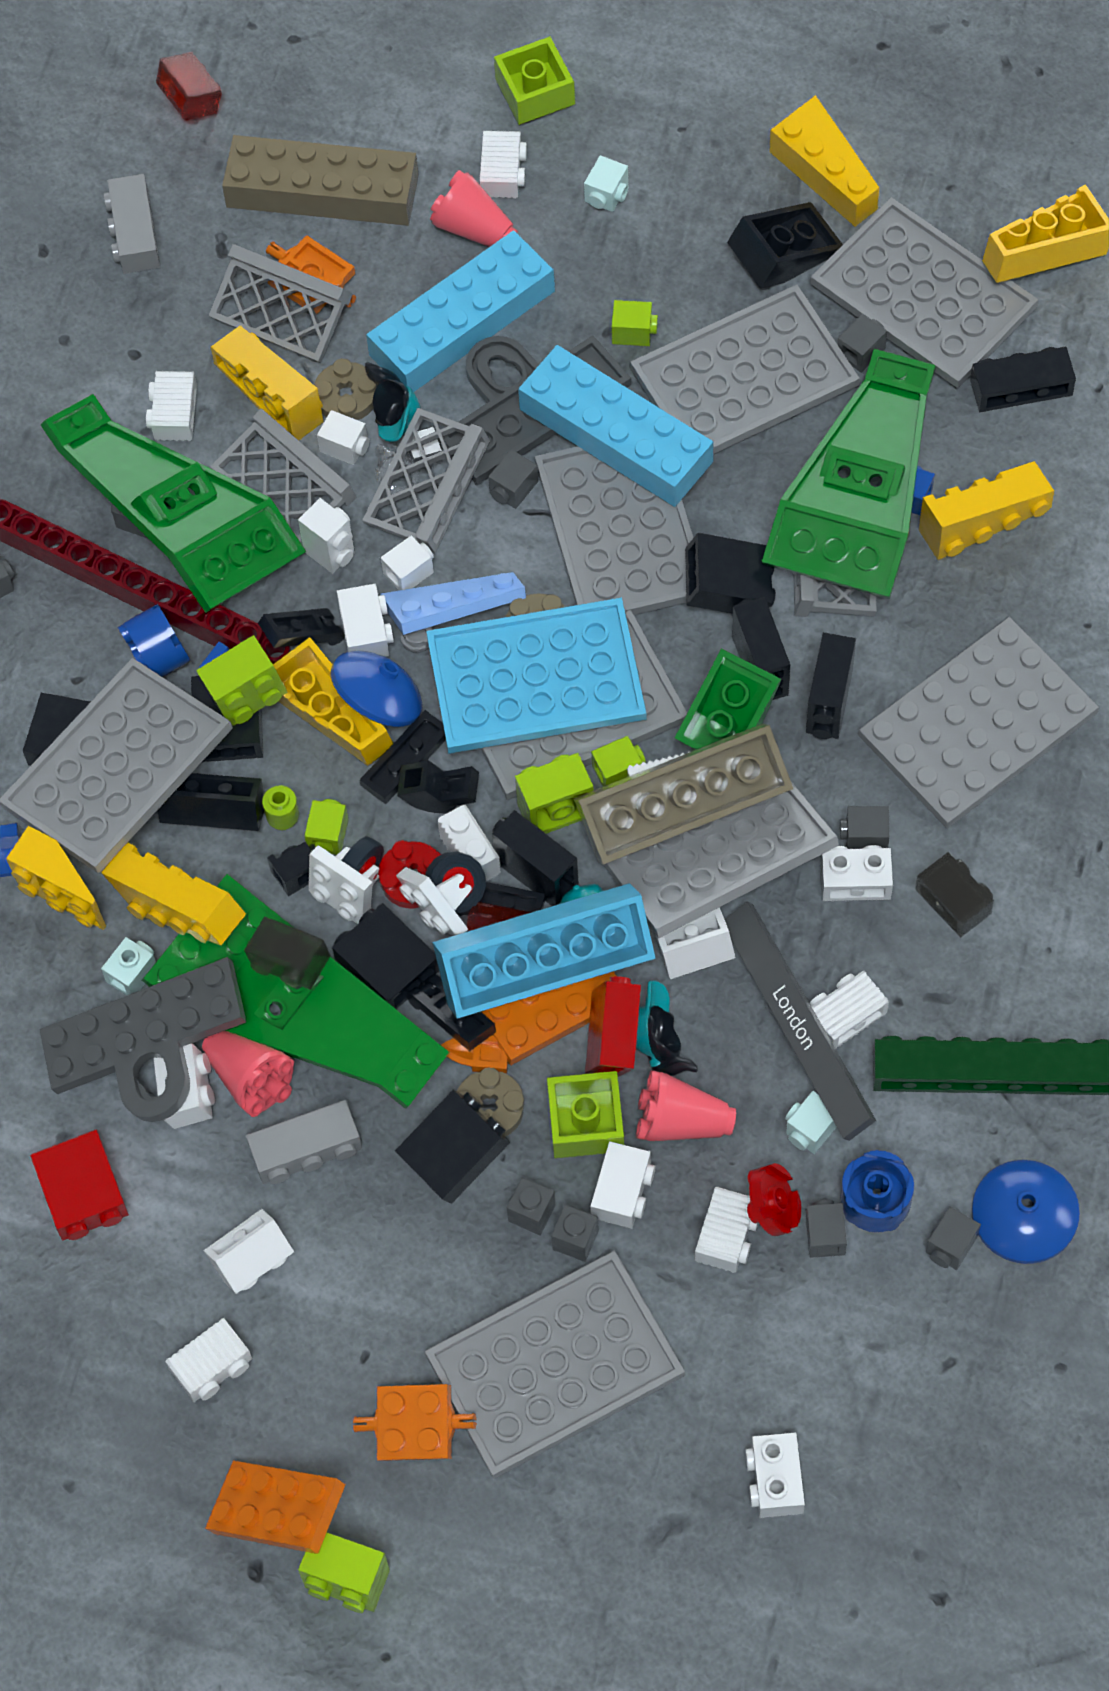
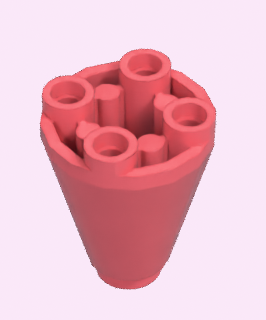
[430,170,518,247]
[202,1031,294,1117]
[636,1070,736,1141]

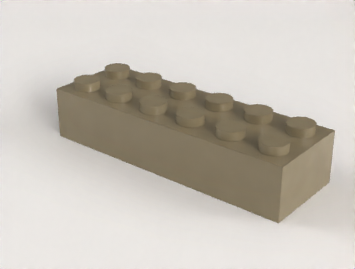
[222,135,419,226]
[573,724,794,865]

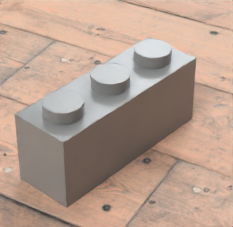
[104,174,160,274]
[246,1100,362,1184]

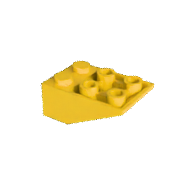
[6,826,106,930]

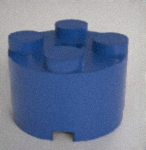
[118,604,191,677]
[840,1150,914,1232]

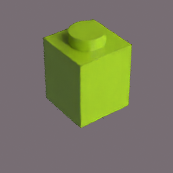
[611,300,658,346]
[591,736,646,787]
[304,799,348,855]

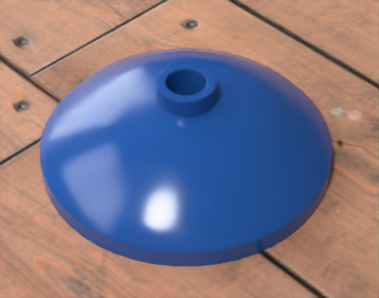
[331,651,423,727]
[972,1160,1080,1264]

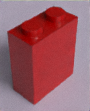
[585,976,641,1077]
[30,1129,129,1241]

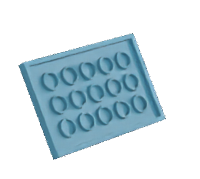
[426,598,647,754]

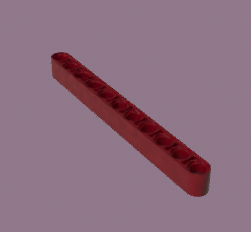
[0,499,291,664]

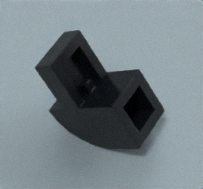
[397,760,479,814]

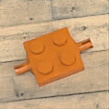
[266,235,356,315]
[353,1384,477,1461]

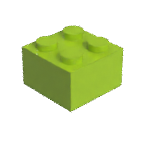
[494,36,575,125]
[196,635,288,726]
[515,753,594,834]
[547,1071,624,1158]
[298,1533,390,1613]

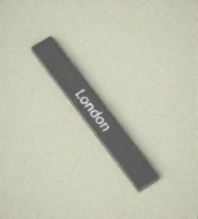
[724,901,876,1141]

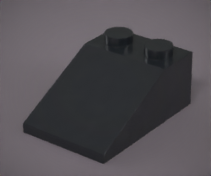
[727,202,843,288]

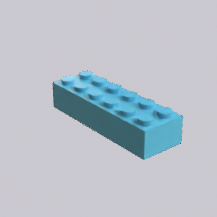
[366,230,555,392]
[518,345,713,507]
[432,883,656,1019]

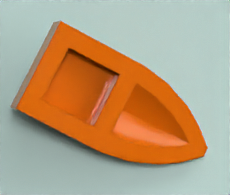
[441,1035,508,1074]

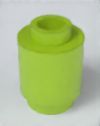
[262,785,299,830]

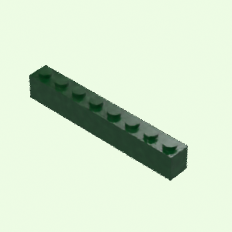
[873,1036,1109,1095]

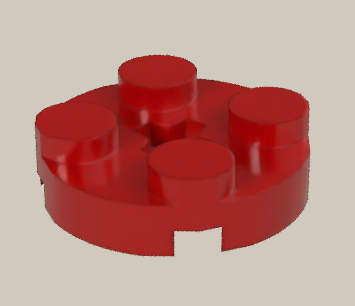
[378,840,441,909]
[747,1163,801,1236]

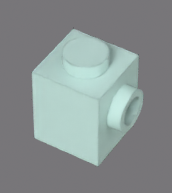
[584,155,629,212]
[101,937,156,995]
[785,1091,837,1154]

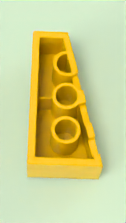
[770,95,879,227]
[982,184,1109,283]
[211,325,323,440]
[919,461,1054,560]
[273,637,393,766]
[101,843,246,945]

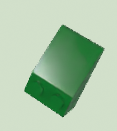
[675,648,781,750]

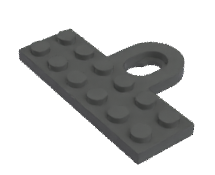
[439,335,631,485]
[40,957,246,1122]

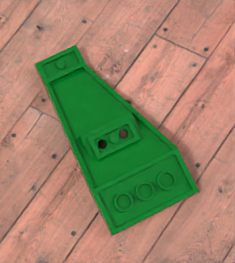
[762,349,936,599]
[41,394,306,613]
[141,874,449,1108]

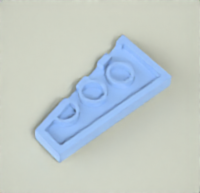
[380,572,526,635]

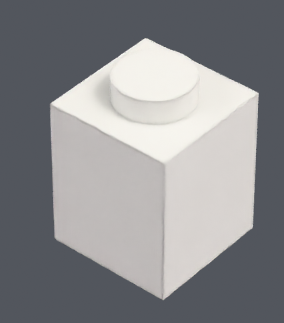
[317,410,370,465]
[381,535,434,590]

